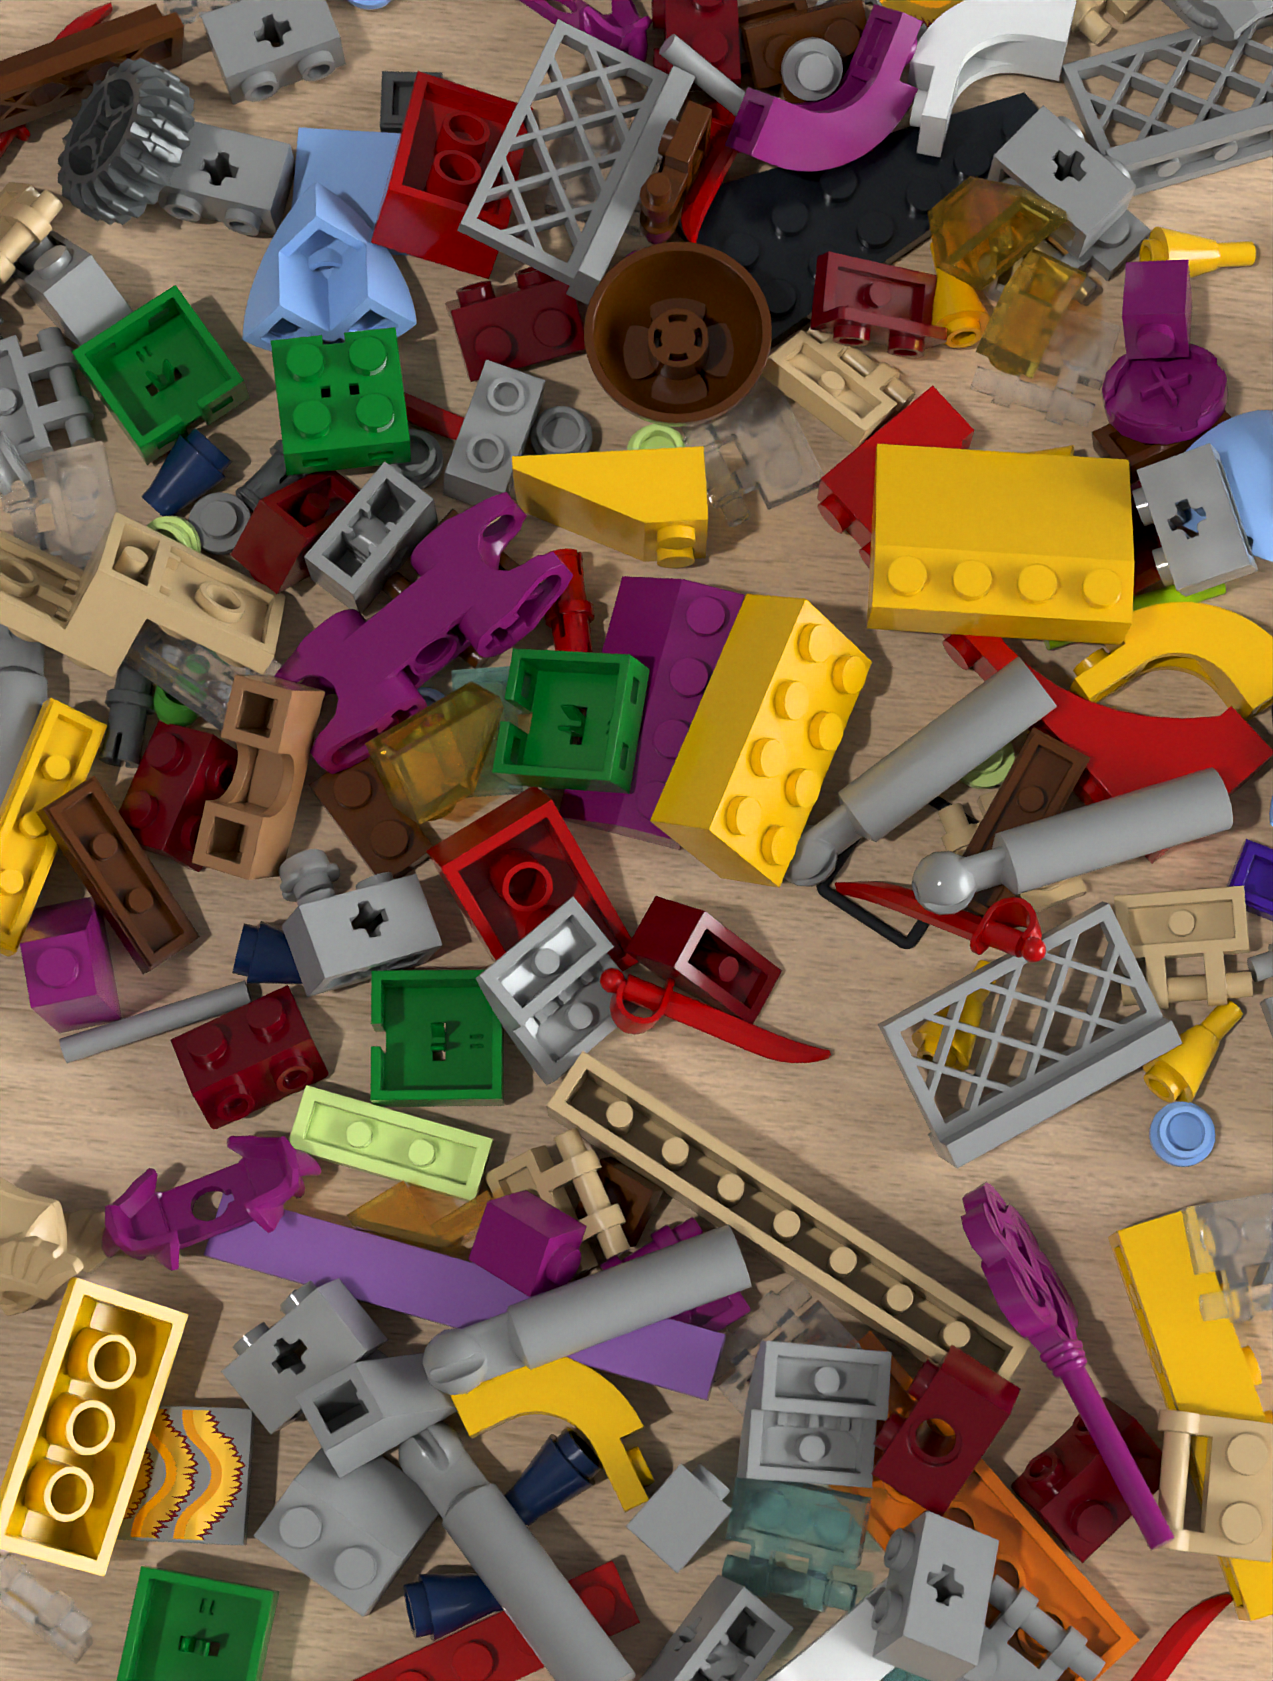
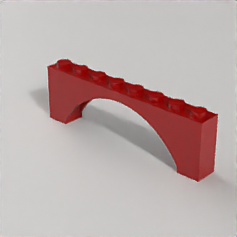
[817,385,1273,864]

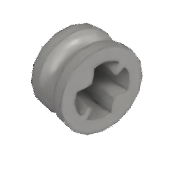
[0,431,32,496]

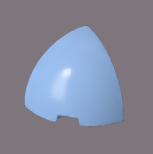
[243,181,417,352]
[1182,410,1273,562]

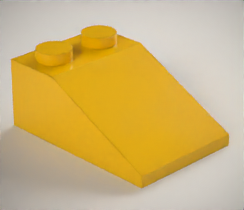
[512,446,708,568]

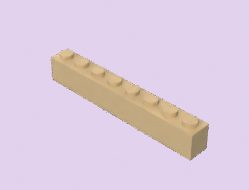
[546,1051,1031,1381]

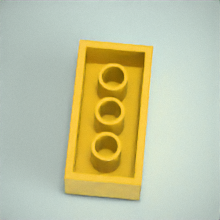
[650,594,872,888]

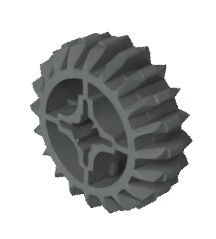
[57,58,195,225]

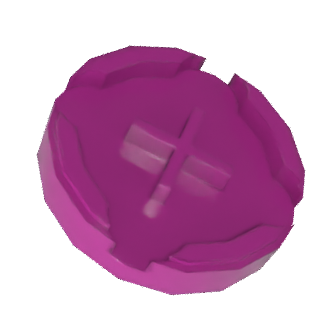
[1102,343,1228,445]

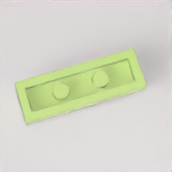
[289,1085,494,1204]

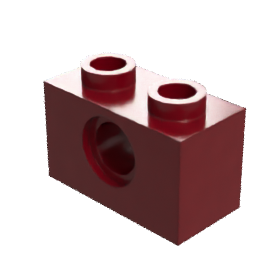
[871,1345,1021,1516]

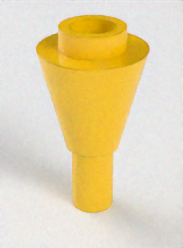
[1139,226,1256,278]
[930,237,992,348]
[911,960,997,1071]
[1142,999,1243,1103]

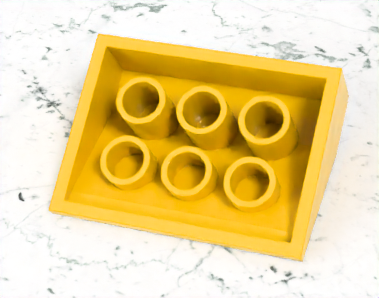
[867,444,1134,645]

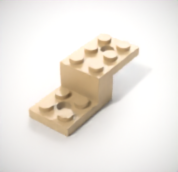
[0,512,286,677]

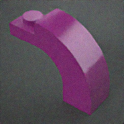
[725,4,923,171]

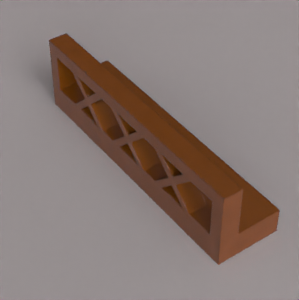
[0,3,184,133]

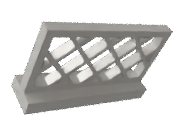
[1061,16,1273,196]
[457,19,696,305]
[878,901,1182,1168]

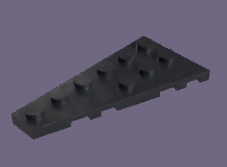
[675,92,1039,350]

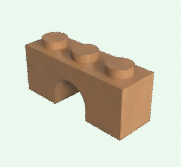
[192,674,325,880]

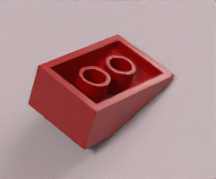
[371,71,533,279]
[426,787,638,972]

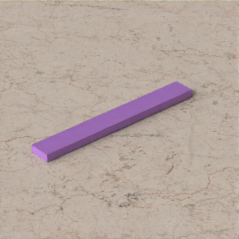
[204,1193,726,1401]

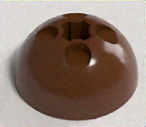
[584,242,772,427]

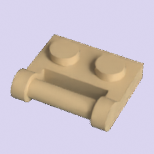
[1147,1410,1273,1562]

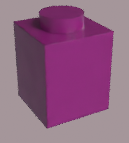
[1122,259,1192,359]
[468,1190,587,1297]

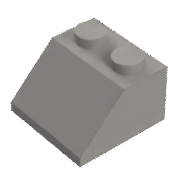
[254,1447,440,1617]

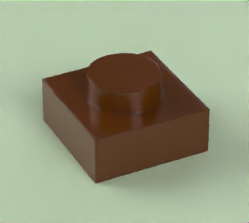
[575,1157,664,1247]

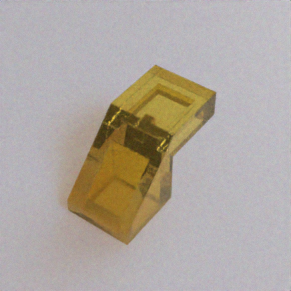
[347,1181,493,1254]

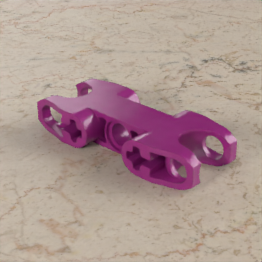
[274,492,573,774]

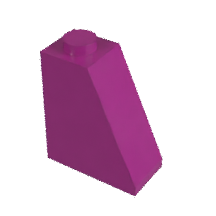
[20,897,122,1033]

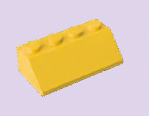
[0,1277,189,1576]

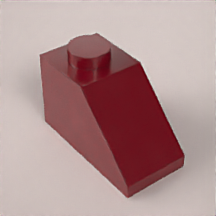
[231,470,360,594]
[625,896,782,1024]

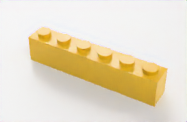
[1108,1207,1273,1621]

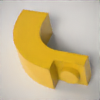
[1068,602,1273,722]
[450,1357,655,1512]

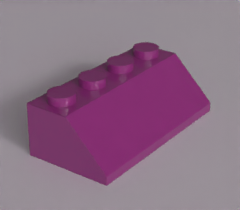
[559,576,744,850]

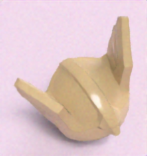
[0,1177,120,1316]

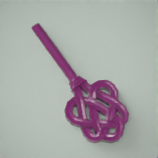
[961,1182,1175,1550]

